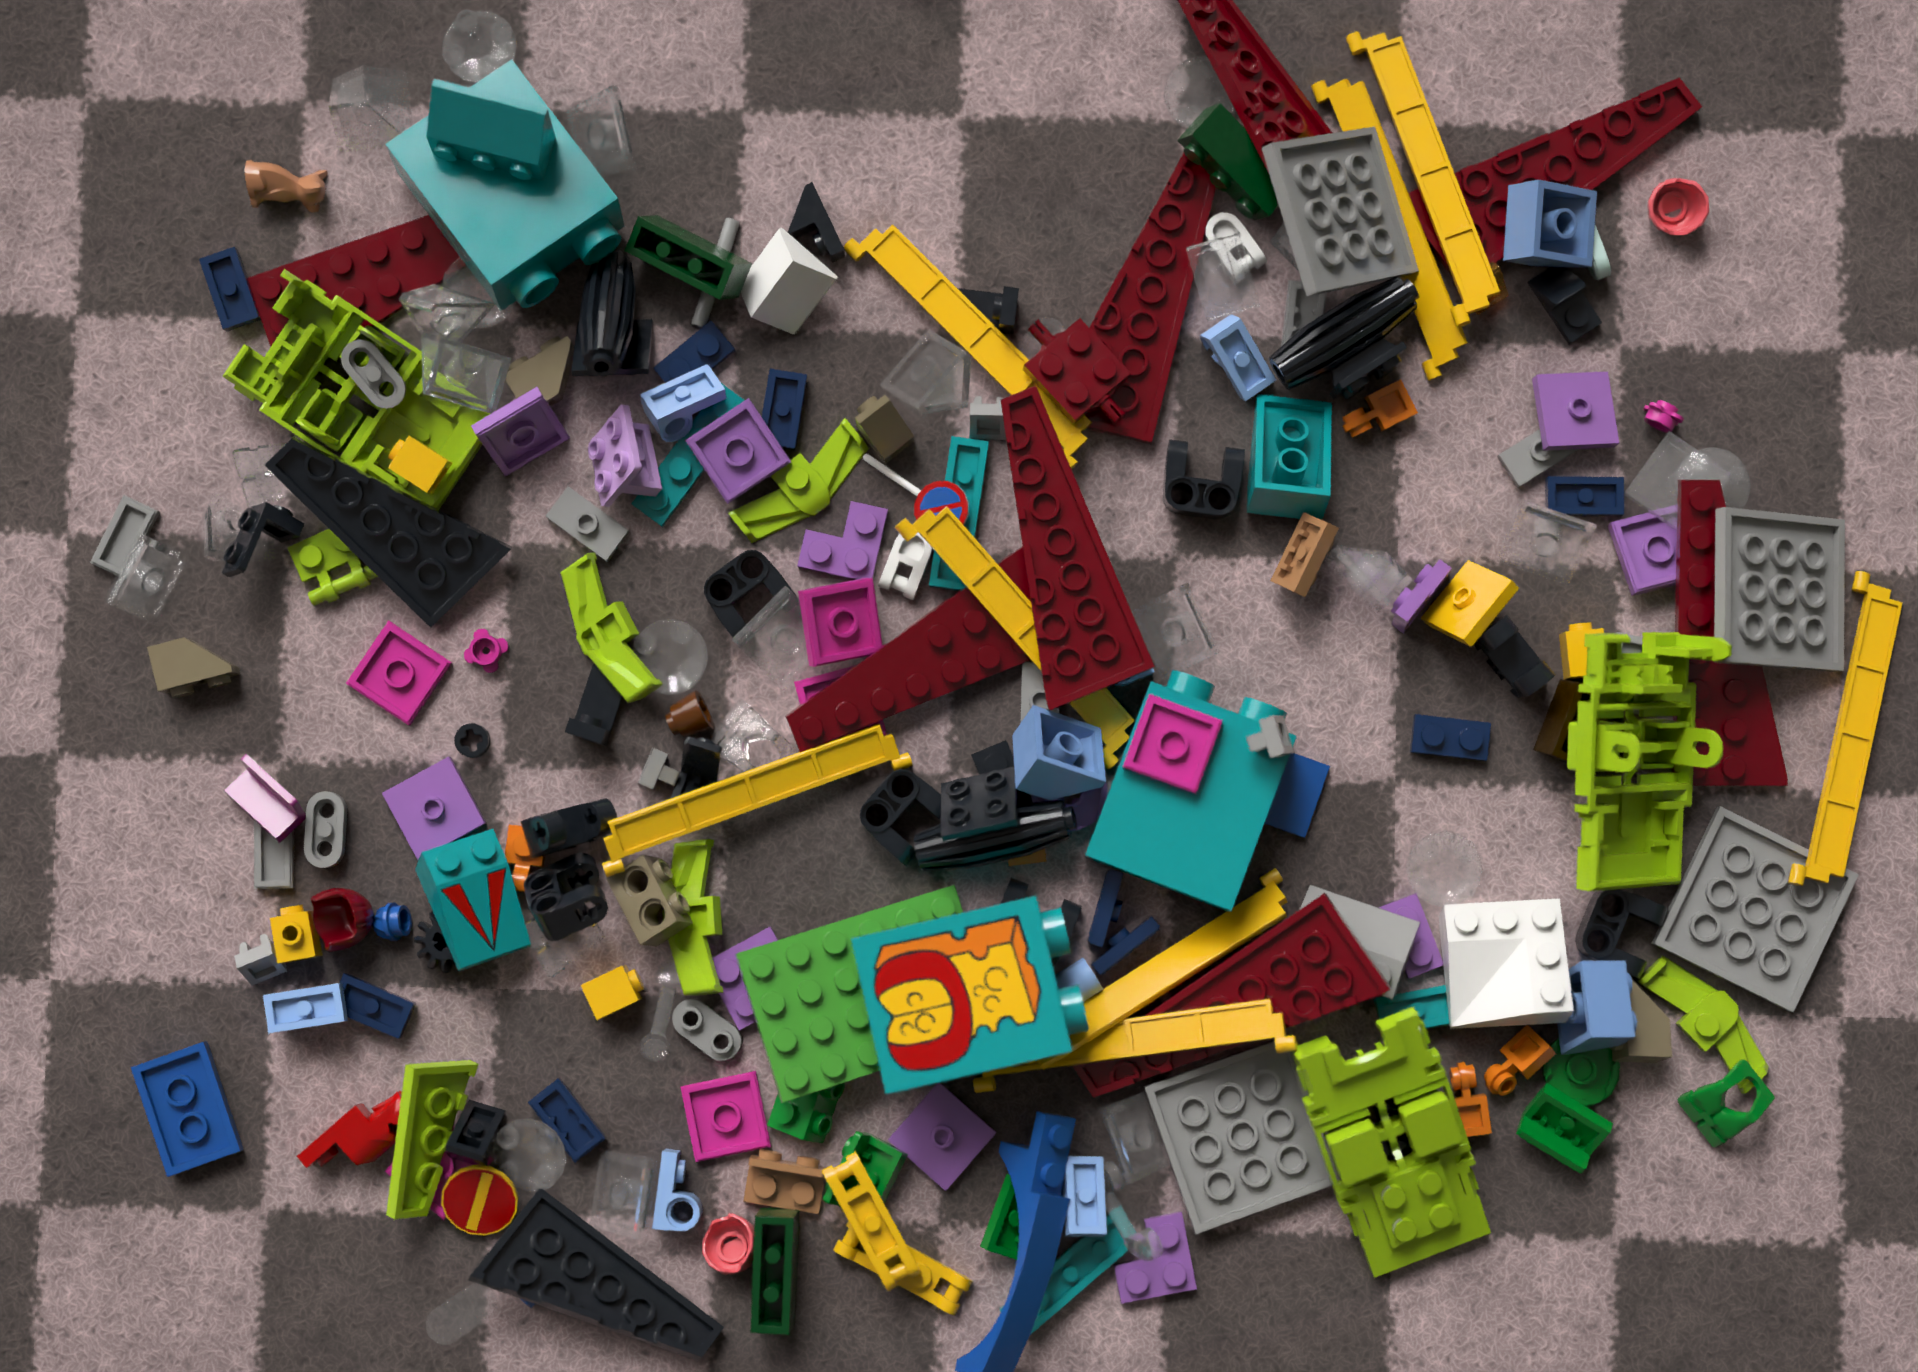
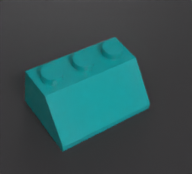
[426,79,556,180]

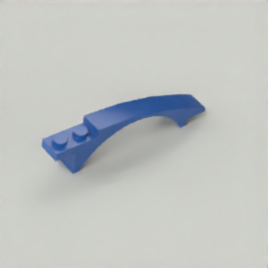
[955,1111,1076,1372]

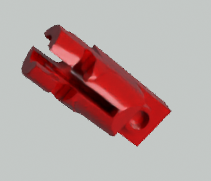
[296,1091,402,1168]

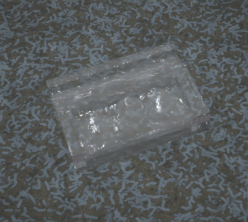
[1186,232,1260,322]

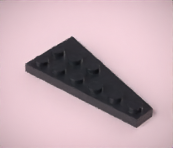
[264,437,512,628]
[468,1187,724,1361]

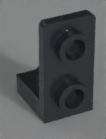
[957,286,1019,334]
[565,664,623,746]

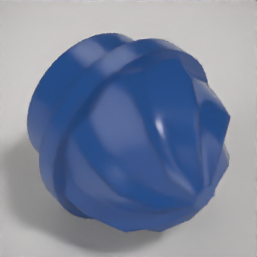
[372,903,412,941]

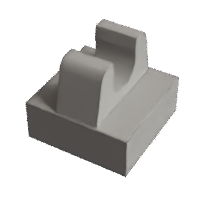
[969,396,1006,440]
[1246,716,1294,758]
[638,747,681,789]
[234,934,287,986]

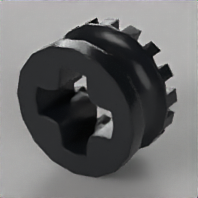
[454,723,491,758]

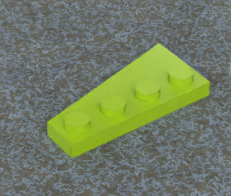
[386,1060,479,1220]

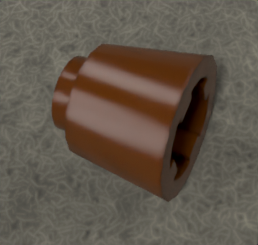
[665,690,714,737]

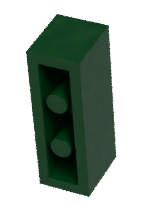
[1177,103,1279,221]
[625,215,752,300]
[750,1208,800,1335]

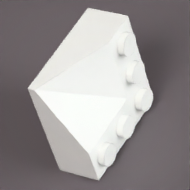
[1439,899,1574,1029]

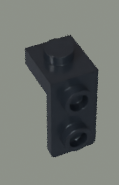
[222,502,305,577]
[670,737,723,799]

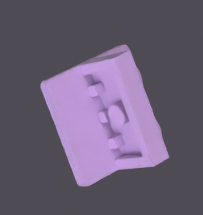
[588,404,662,507]

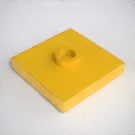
[1421,560,1519,647]

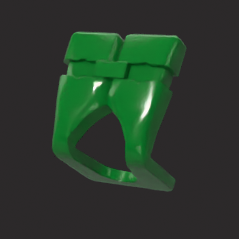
[1677,1059,1775,1148]

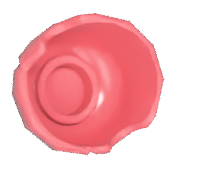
[1647,178,1709,236]
[702,1213,754,1275]

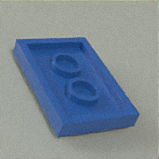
[131,1041,244,1177]

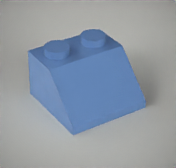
[1503,179,1597,268]
[1012,705,1106,800]
[1557,961,1637,1055]

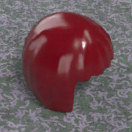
[311,888,374,952]

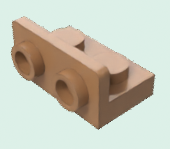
[1270,512,1339,597]
[743,1149,827,1214]

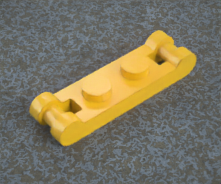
[822,1152,922,1291]
[833,1221,973,1316]

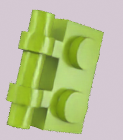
[287,529,378,606]

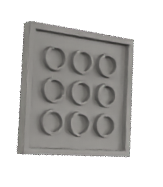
[1262,126,1419,296]
[1714,507,1845,672]
[1651,806,1859,1012]
[1143,1040,1340,1234]

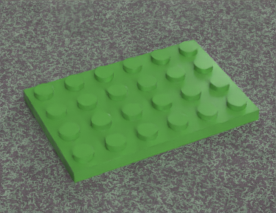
[735,885,963,1103]

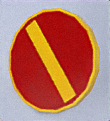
[441,1165,519,1236]

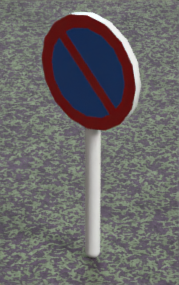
[863,454,969,525]

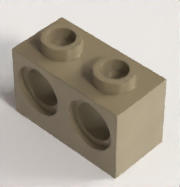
[607,855,693,947]

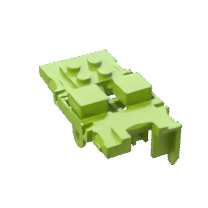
[222,269,496,510]
[1567,632,1732,891]
[1286,1007,1491,1278]

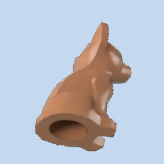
[245,160,328,212]

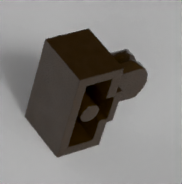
[1533,679,1625,763]

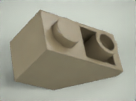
[502,336,574,407]
[855,395,915,464]
[147,637,240,698]
[1609,980,1672,1063]

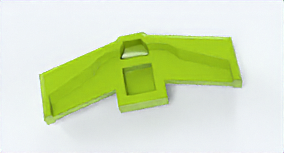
[728,418,869,543]
[561,552,663,703]
[662,839,724,996]
[1635,955,1769,1094]

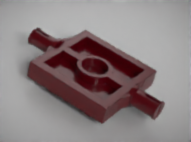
[1023,318,1131,425]

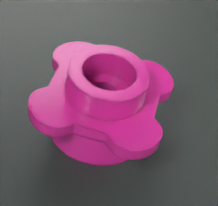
[1644,400,1684,433]
[464,629,509,673]

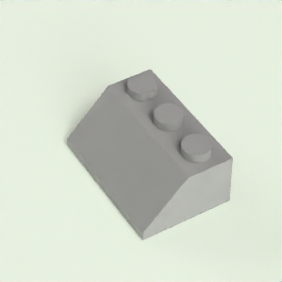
[1300,885,1420,999]

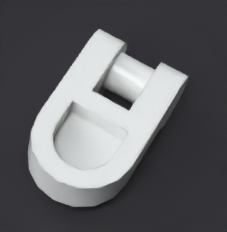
[1205,213,1267,284]
[878,533,932,600]

